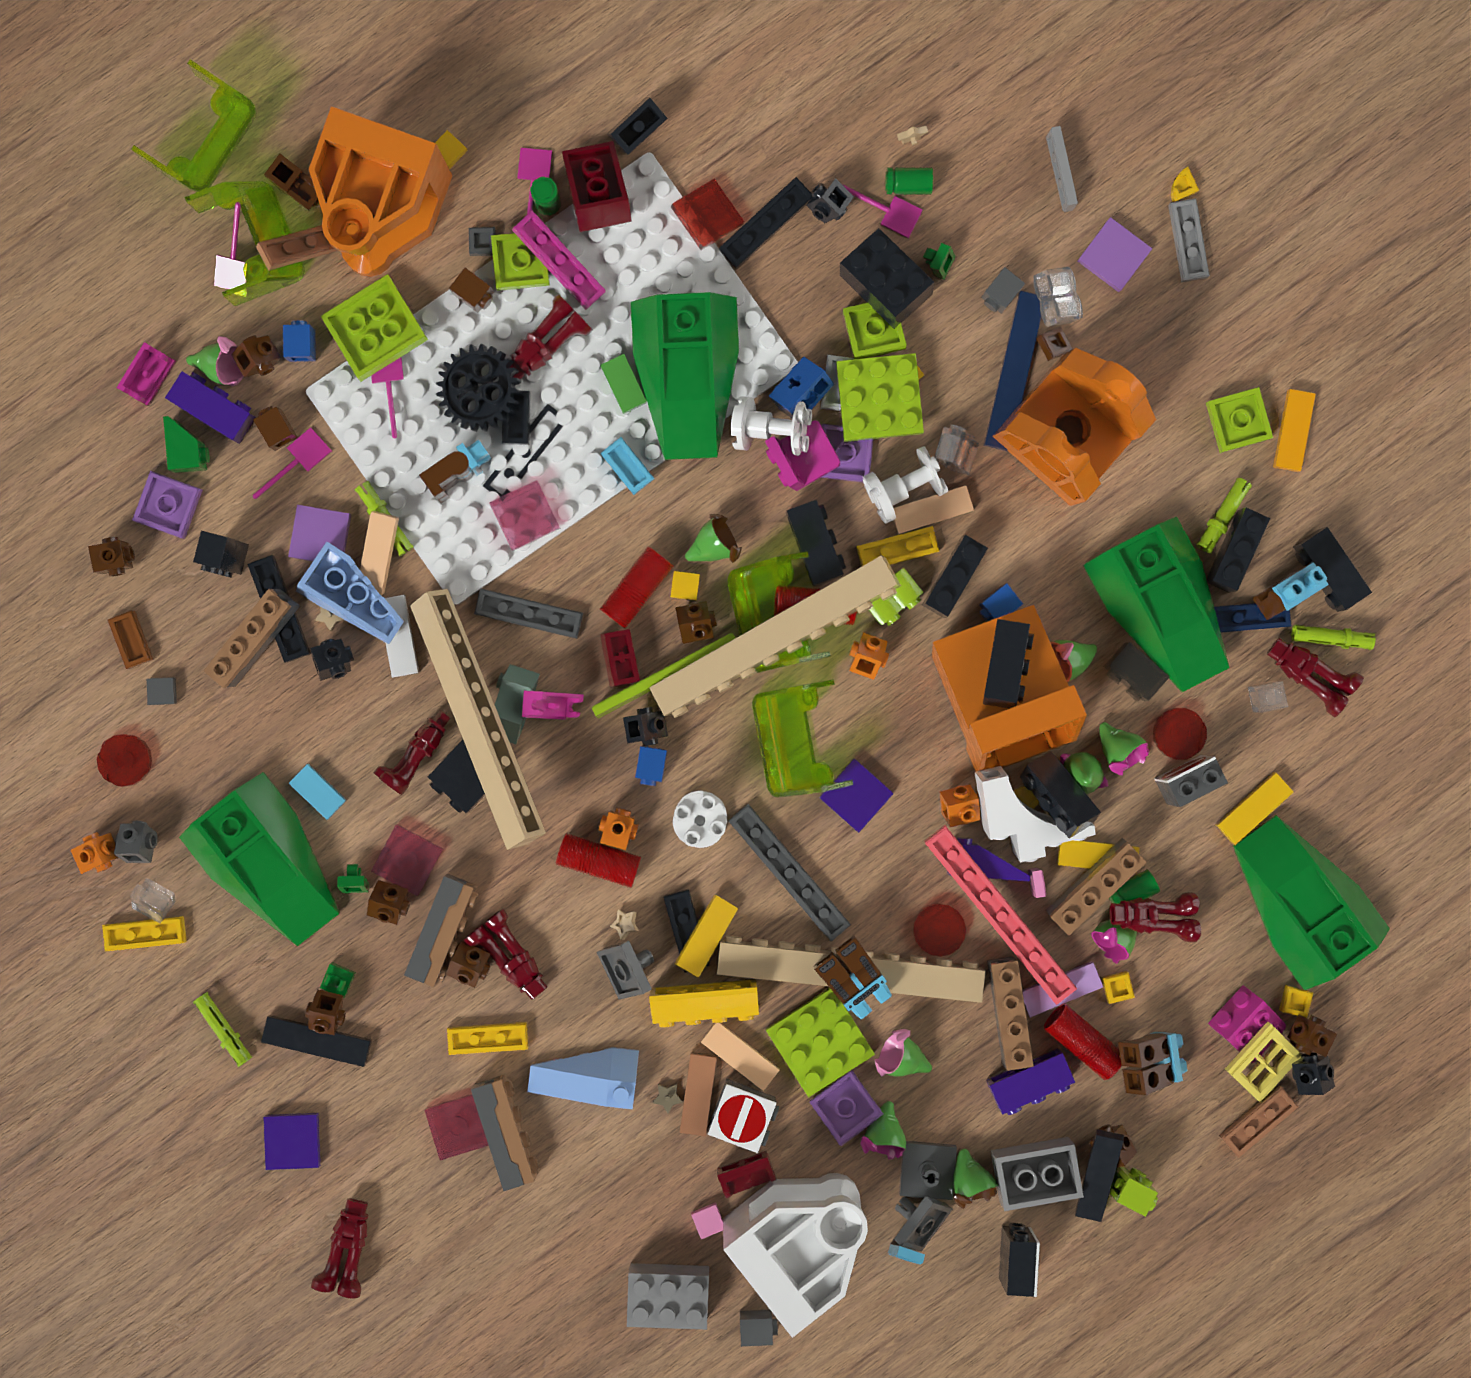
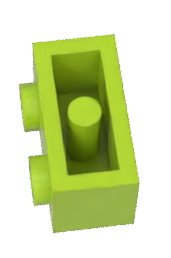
[1110,1167,1158,1217]

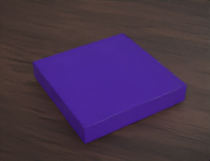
[819,758,894,833]
[263,1113,321,1170]

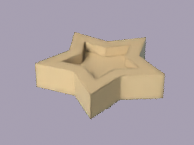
[897,126,928,145]
[315,607,344,631]
[610,909,639,940]

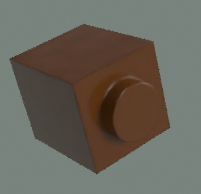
[449,267,494,313]
[253,406,298,451]

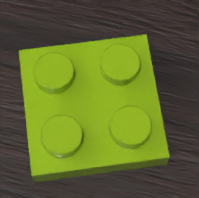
[491,233,550,291]
[843,303,907,359]
[1206,387,1273,453]

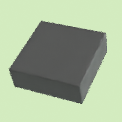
[469,227,496,256]
[146,678,177,705]

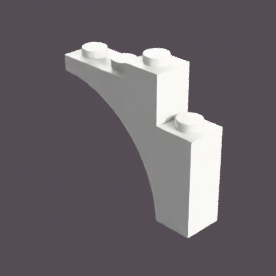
[975,766,1096,862]

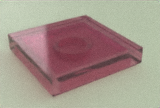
[489,480,561,551]
[371,824,444,896]
[425,1094,489,1160]

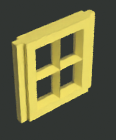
[1225,1022,1302,1103]

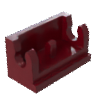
[600,629,640,687]
[717,1151,777,1198]

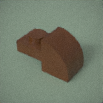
[264,153,318,211]

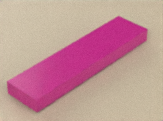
[512,210,606,310]

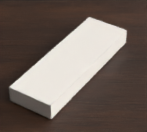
[385,595,419,678]

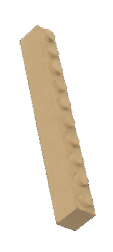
[650,555,901,718]
[410,589,546,850]
[717,936,985,1003]

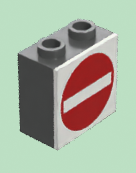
[1154,755,1228,807]
[708,1078,779,1153]

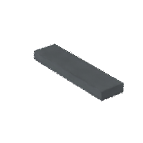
[474,588,584,639]

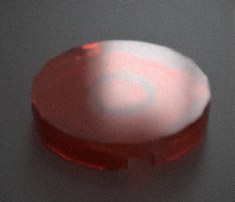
[1153,708,1207,760]
[96,734,152,787]
[913,903,966,957]

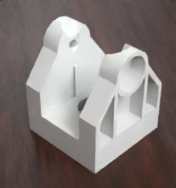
[723,1173,868,1338]

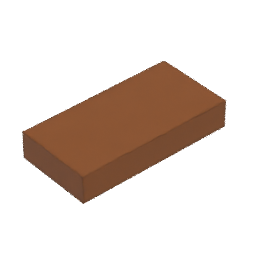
[108,610,154,669]

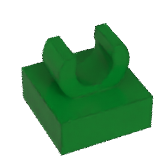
[923,243,956,280]
[337,864,369,893]
[320,962,356,998]

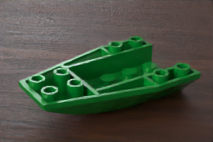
[631,292,739,460]
[1083,516,1230,693]
[179,772,340,946]
[1233,815,1390,990]

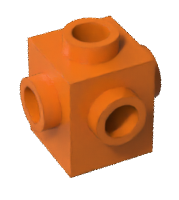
[849,632,889,680]
[940,784,980,827]
[599,807,639,850]
[70,832,119,874]

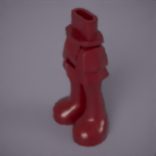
[510,294,593,380]
[1267,638,1364,717]
[373,710,451,795]
[1110,892,1201,943]
[464,908,548,1000]
[311,1198,369,1299]

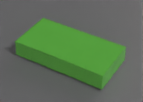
[600,354,647,414]

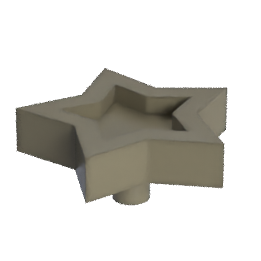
[653,1083,683,1113]

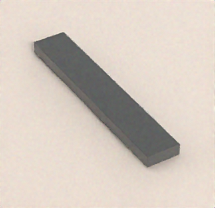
[728,804,851,942]

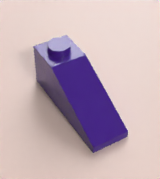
[947,837,1030,882]

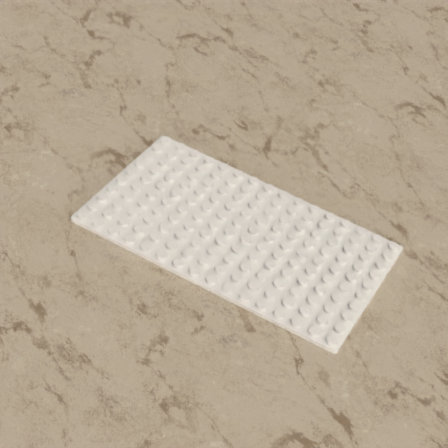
[306,153,798,605]

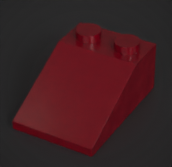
[562,141,632,232]

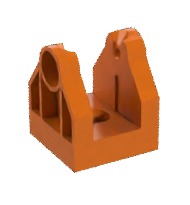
[309,106,453,277]
[992,348,1156,506]

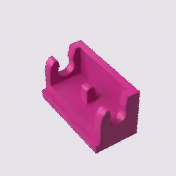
[116,342,176,406]
[522,690,584,720]

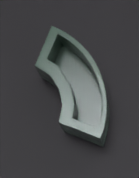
[495,664,540,744]

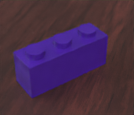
[165,371,256,444]
[986,1048,1075,1115]

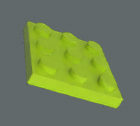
[321,274,428,382]
[836,353,924,442]
[766,988,875,1098]

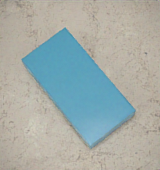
[601,437,654,495]
[289,764,347,820]
[888,1244,925,1265]

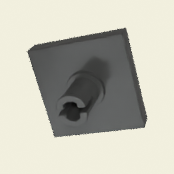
[597,941,654,1000]
[899,1141,957,1200]
[894,1196,953,1252]

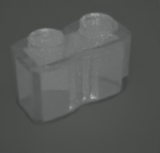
[1033,267,1083,327]
[934,425,979,475]

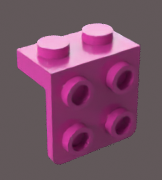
[765,420,841,491]
[1208,985,1286,1063]

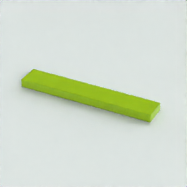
[592,633,736,718]

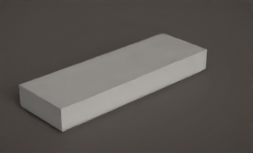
[1046,126,1078,212]
[1168,199,1210,283]

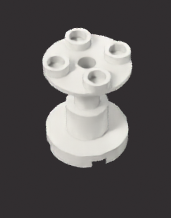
[731,396,812,456]
[863,446,948,524]
[673,790,727,848]

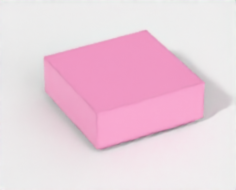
[1028,868,1046,898]
[691,1202,723,1239]

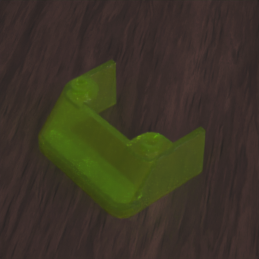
[131,59,257,193]
[184,181,305,306]
[728,552,831,673]
[752,679,853,798]

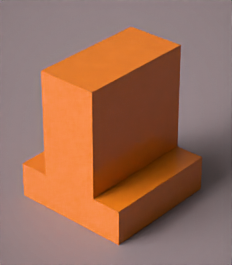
[932,605,1087,772]

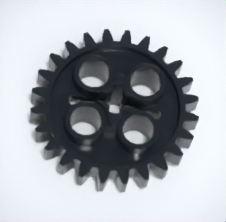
[436,344,522,432]

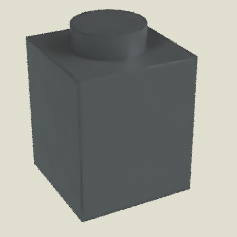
[981,267,1025,314]
[740,1310,778,1347]

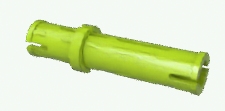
[1196,478,1252,553]
[355,481,414,556]
[1291,625,1376,650]
[193,992,253,1067]

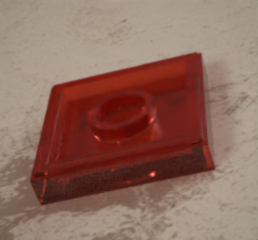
[671,178,745,250]

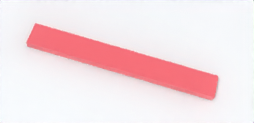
[924,825,1077,1005]

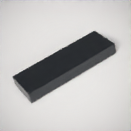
[663,889,710,973]

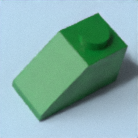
[163,416,210,473]

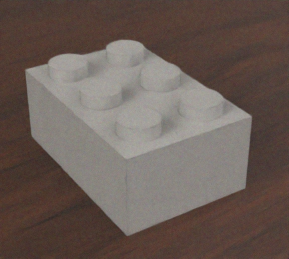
[991,1137,1084,1211]
[627,1263,709,1330]

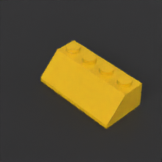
[649,979,759,1027]

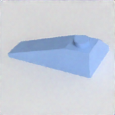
[296,542,404,644]
[527,1047,639,1110]

